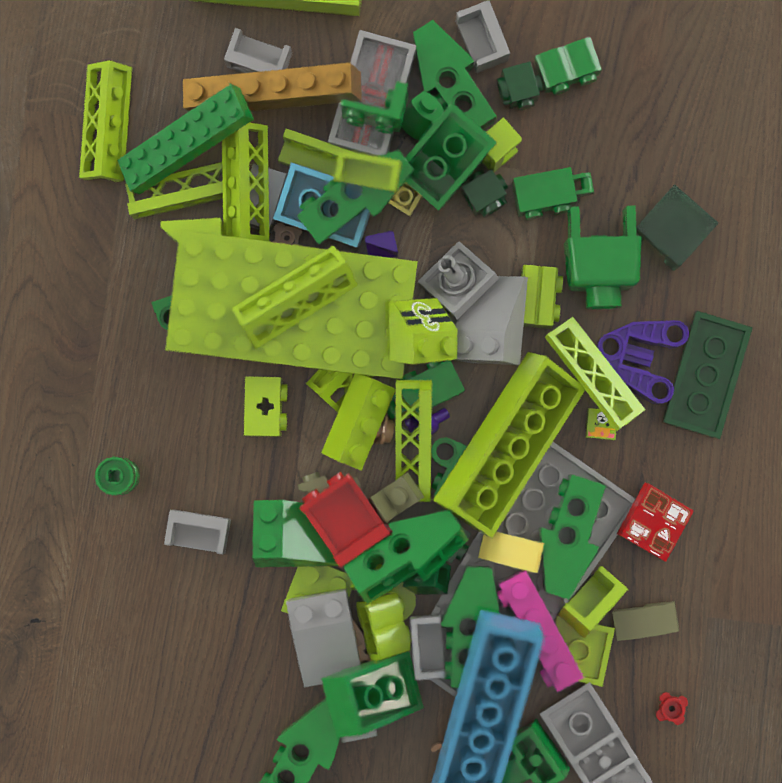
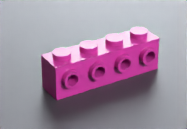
[496,570,584,692]

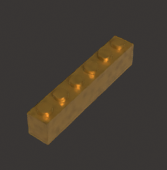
[183,63,362,111]

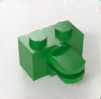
[501,719,570,783]

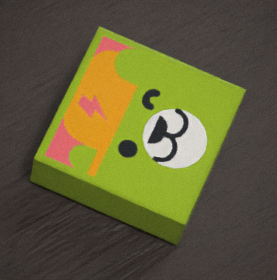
[585,408,618,440]

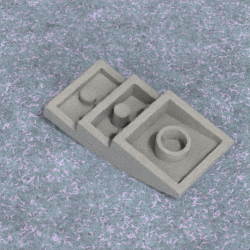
[540,682,653,783]

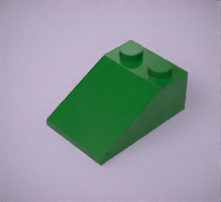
[405,103,497,210]
[253,500,339,567]
[321,651,424,737]

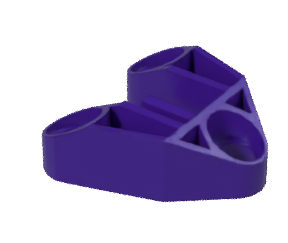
[597,320,689,404]

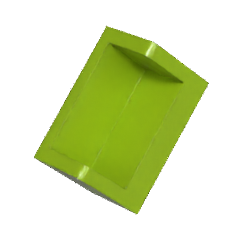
[482,117,522,173]
[334,150,402,192]
[558,566,628,638]

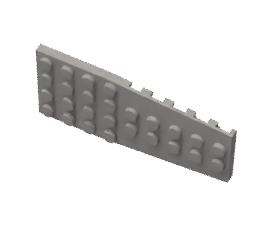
[409,442,635,698]

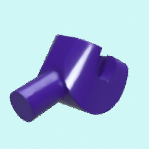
[405,408,450,441]

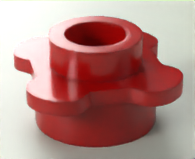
[656,692,688,725]

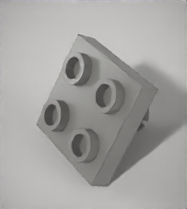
[417,241,499,319]

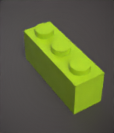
[321,373,396,471]

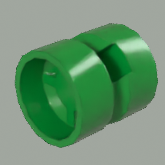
[95,457,140,495]

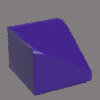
[365,231,398,258]

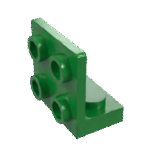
[340,81,408,134]

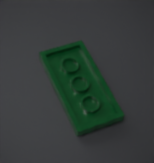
[662,311,753,439]

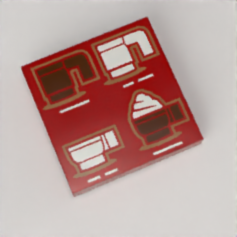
[616,482,694,562]

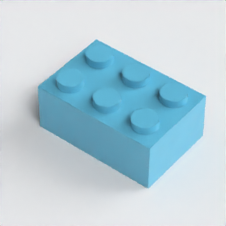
[273,163,370,247]

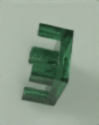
[636,184,718,271]

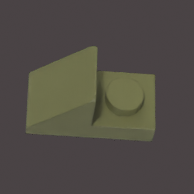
[368,473,424,524]

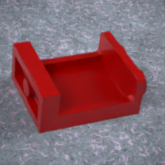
[300,472,390,567]

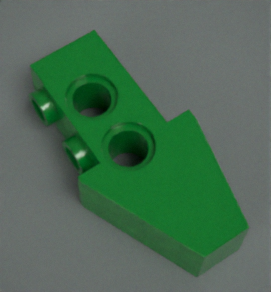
[413,20,496,130]
[296,150,415,244]
[538,474,606,600]
[343,510,468,605]
[441,565,500,688]
[260,698,340,783]

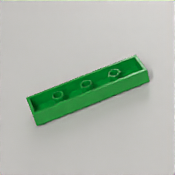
[117,84,254,194]

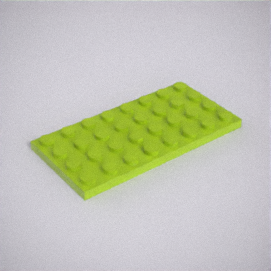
[166,230,418,379]

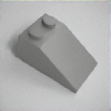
[454,276,528,365]
[286,588,360,687]

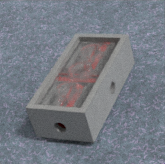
[328,30,416,156]

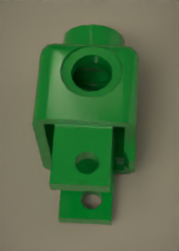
[563,205,642,310]

